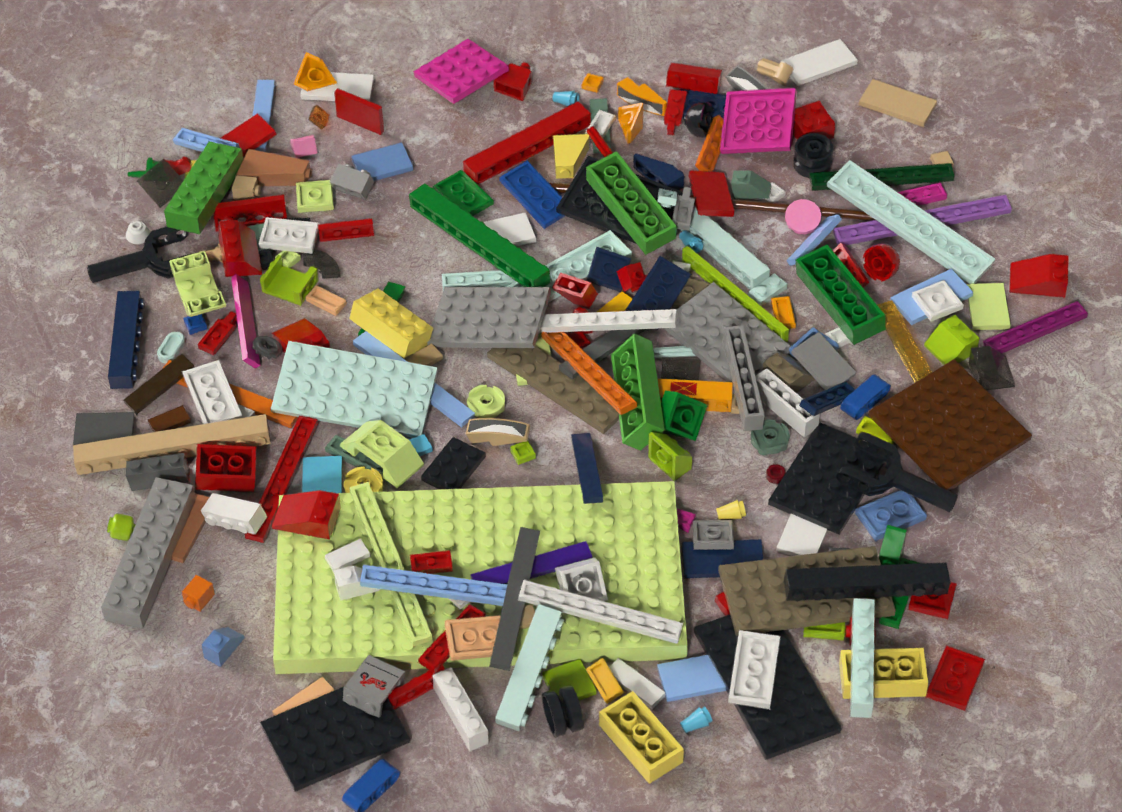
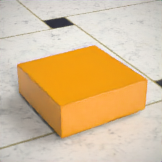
[581,73,604,93]

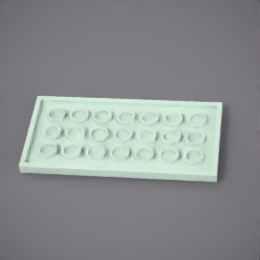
[271,341,438,438]

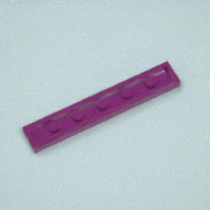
[983,301,1088,357]

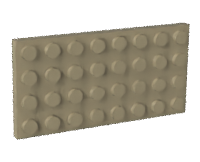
[718,546,896,636]

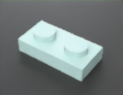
[657,188,677,208]
[748,273,787,306]

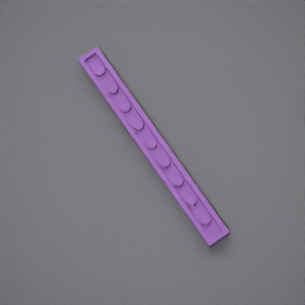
[833,195,1012,245]

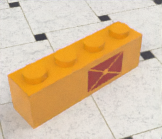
[657,379,733,412]

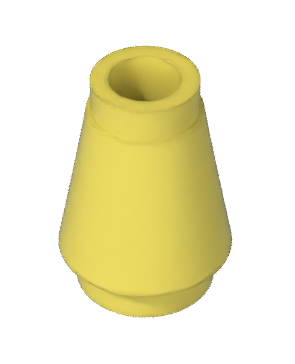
[716,500,746,520]

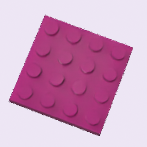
[413,39,509,104]
[720,88,797,154]

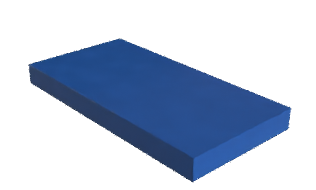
[499,160,565,229]

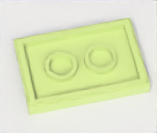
[966,283,1010,330]

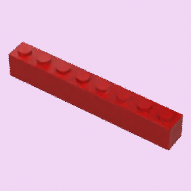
[463,101,591,185]

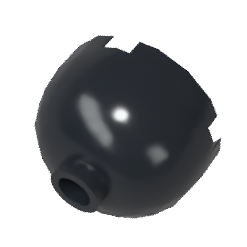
[684,102,714,138]

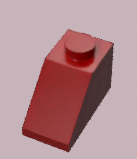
[552,272,598,309]

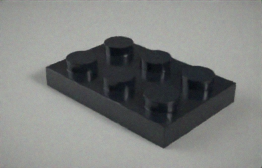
[421,437,486,490]

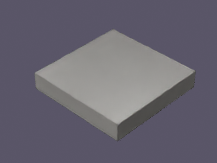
[693,520,734,549]

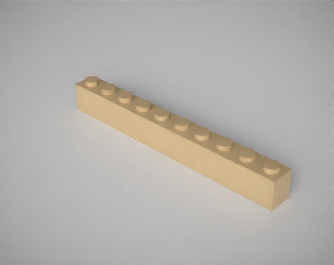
[73,414,271,475]

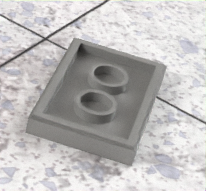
[791,332,856,390]

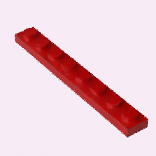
[245,416,318,543]

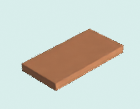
[171,493,209,563]

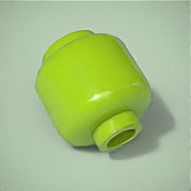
[107,513,136,541]

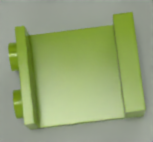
[260,255,319,306]

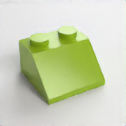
[924,315,980,365]
[648,432,692,481]

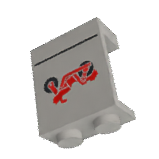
[343,655,405,717]

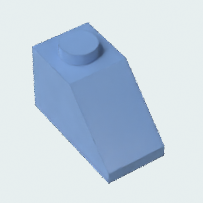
[201,627,245,667]

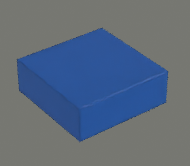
[183,314,207,335]

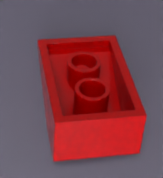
[1009,254,1069,298]
[272,318,330,353]
[272,490,341,540]

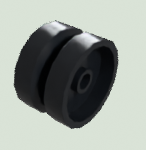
[793,133,834,178]
[542,685,584,737]

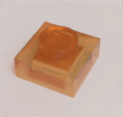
[308,104,330,130]

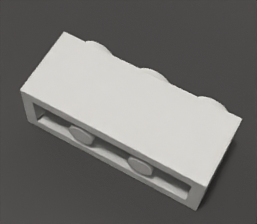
[201,493,267,534]

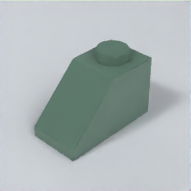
[731,171,771,199]

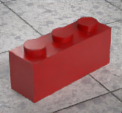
[666,62,722,94]

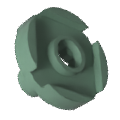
[750,419,790,455]

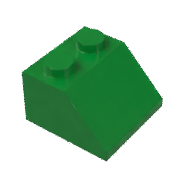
[661,390,708,441]

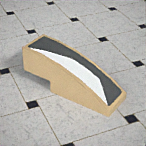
[466,418,530,446]

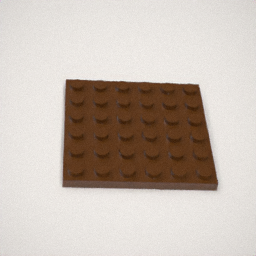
[868,359,1032,491]

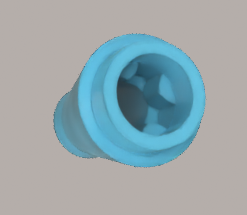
[553,91,580,106]
[679,230,703,254]
[680,707,713,733]

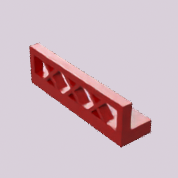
[213,195,287,232]

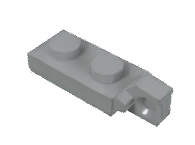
[672,187,695,231]

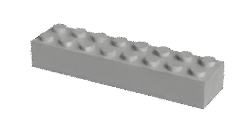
[101,477,196,629]

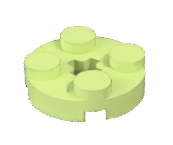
[467,385,505,418]

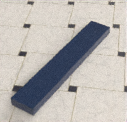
[571,433,603,504]

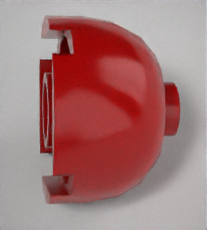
[863,244,900,281]

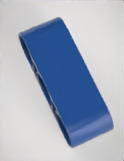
[840,374,891,420]
[342,759,400,812]

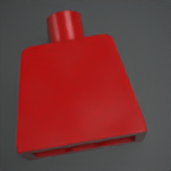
[493,62,532,101]

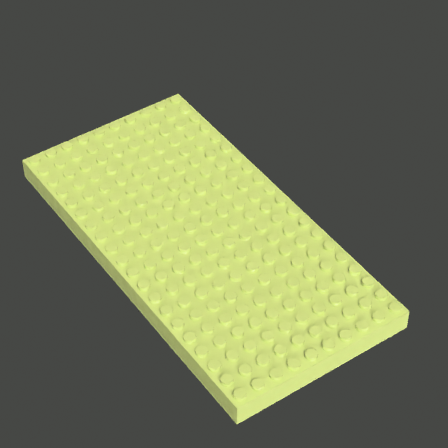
[273,481,687,674]

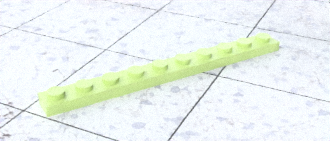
[349,482,433,647]

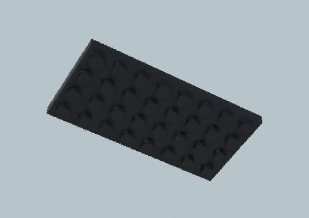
[693,615,841,760]

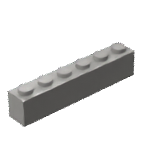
[723,325,764,431]

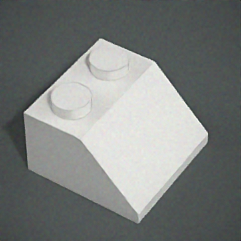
[555,558,608,601]

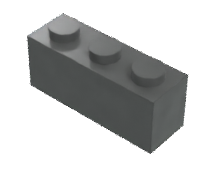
[126,453,190,491]

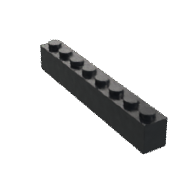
[783,562,951,602]

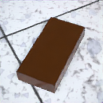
[148,405,191,432]

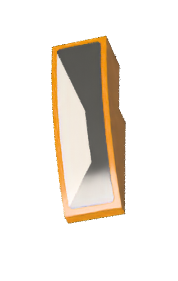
[617,77,667,116]

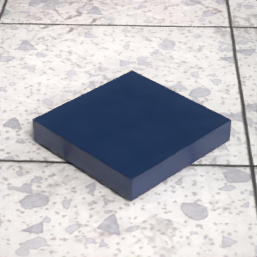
[586,247,631,292]

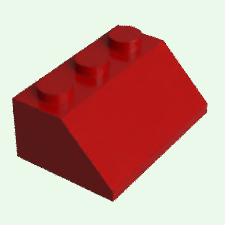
[218,220,262,277]

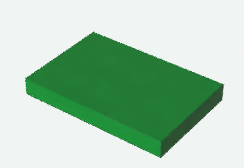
[433,170,494,216]

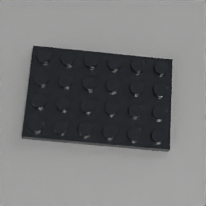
[556,156,683,251]
[768,422,886,535]
[260,687,410,792]

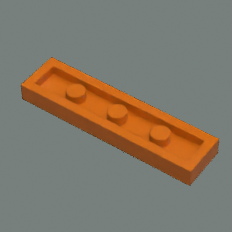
[695,115,724,172]

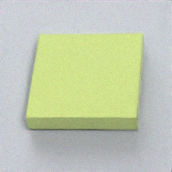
[296,180,334,213]

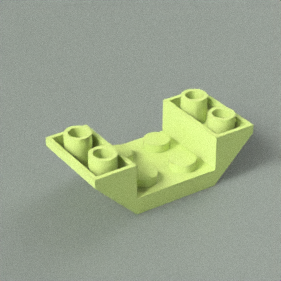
[169,251,226,317]
[340,420,424,488]

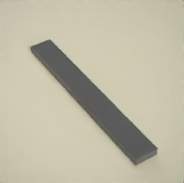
[489,527,540,671]

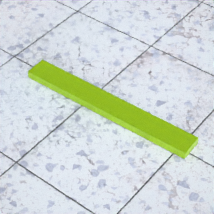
[682,246,789,342]

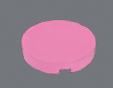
[785,199,821,235]

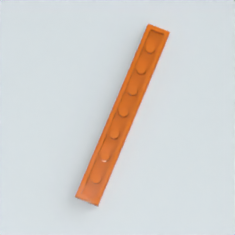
[541,332,637,415]
[162,360,298,428]

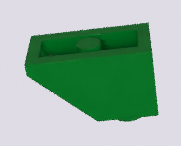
[879,525,907,565]

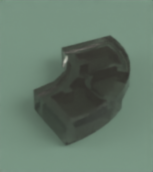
[303,249,341,279]

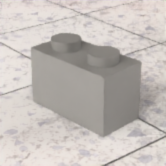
[330,164,374,200]

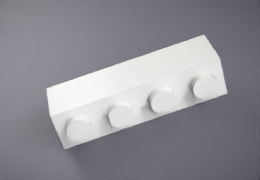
[755,368,820,437]
[432,667,489,752]

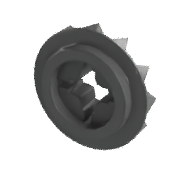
[252,336,282,359]

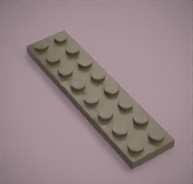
[487,346,619,434]

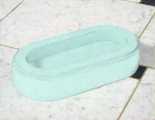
[157,332,185,363]

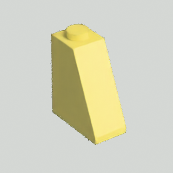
[553,134,589,179]

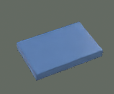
[352,143,413,181]
[855,490,927,541]

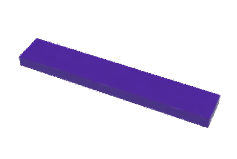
[470,541,593,585]

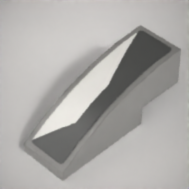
[725,65,768,91]

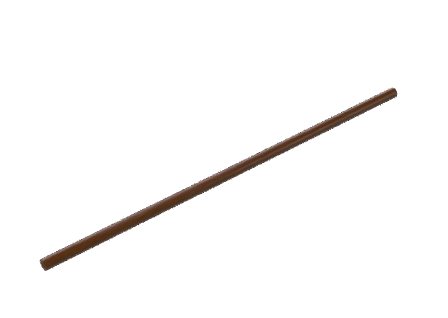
[548,182,875,221]

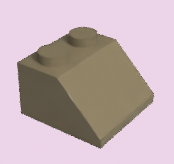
[763,353,815,393]

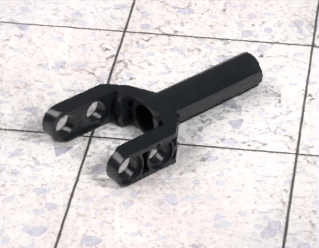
[87,227,191,283]
[836,432,958,513]

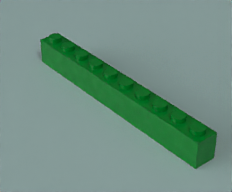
[409,183,550,287]

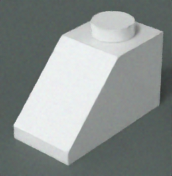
[334,566,380,601]

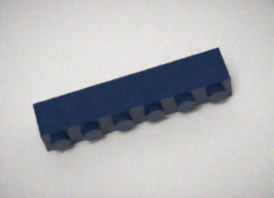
[108,291,145,389]

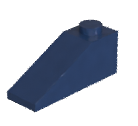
[633,154,685,191]

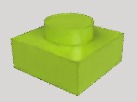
[510,440,536,465]

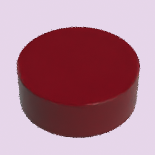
[766,464,786,484]

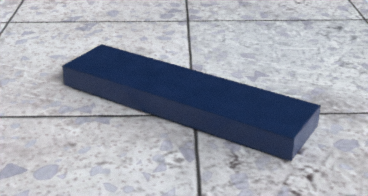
[799,382,855,416]

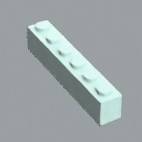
[680,208,770,290]
[850,598,875,718]
[495,604,564,731]

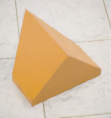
[294,52,337,91]
[618,103,643,144]

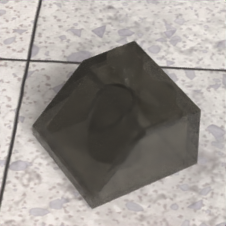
[968,346,1015,390]

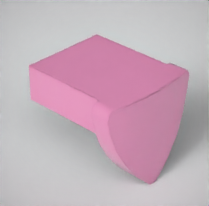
[290,135,317,159]

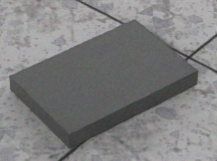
[73,412,135,445]

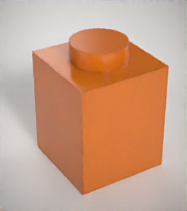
[182,575,215,612]

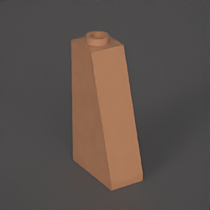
[237,149,312,186]

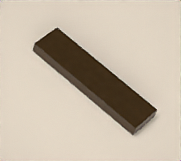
[123,354,195,415]

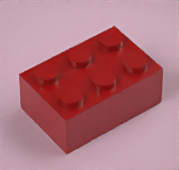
[195,444,256,492]

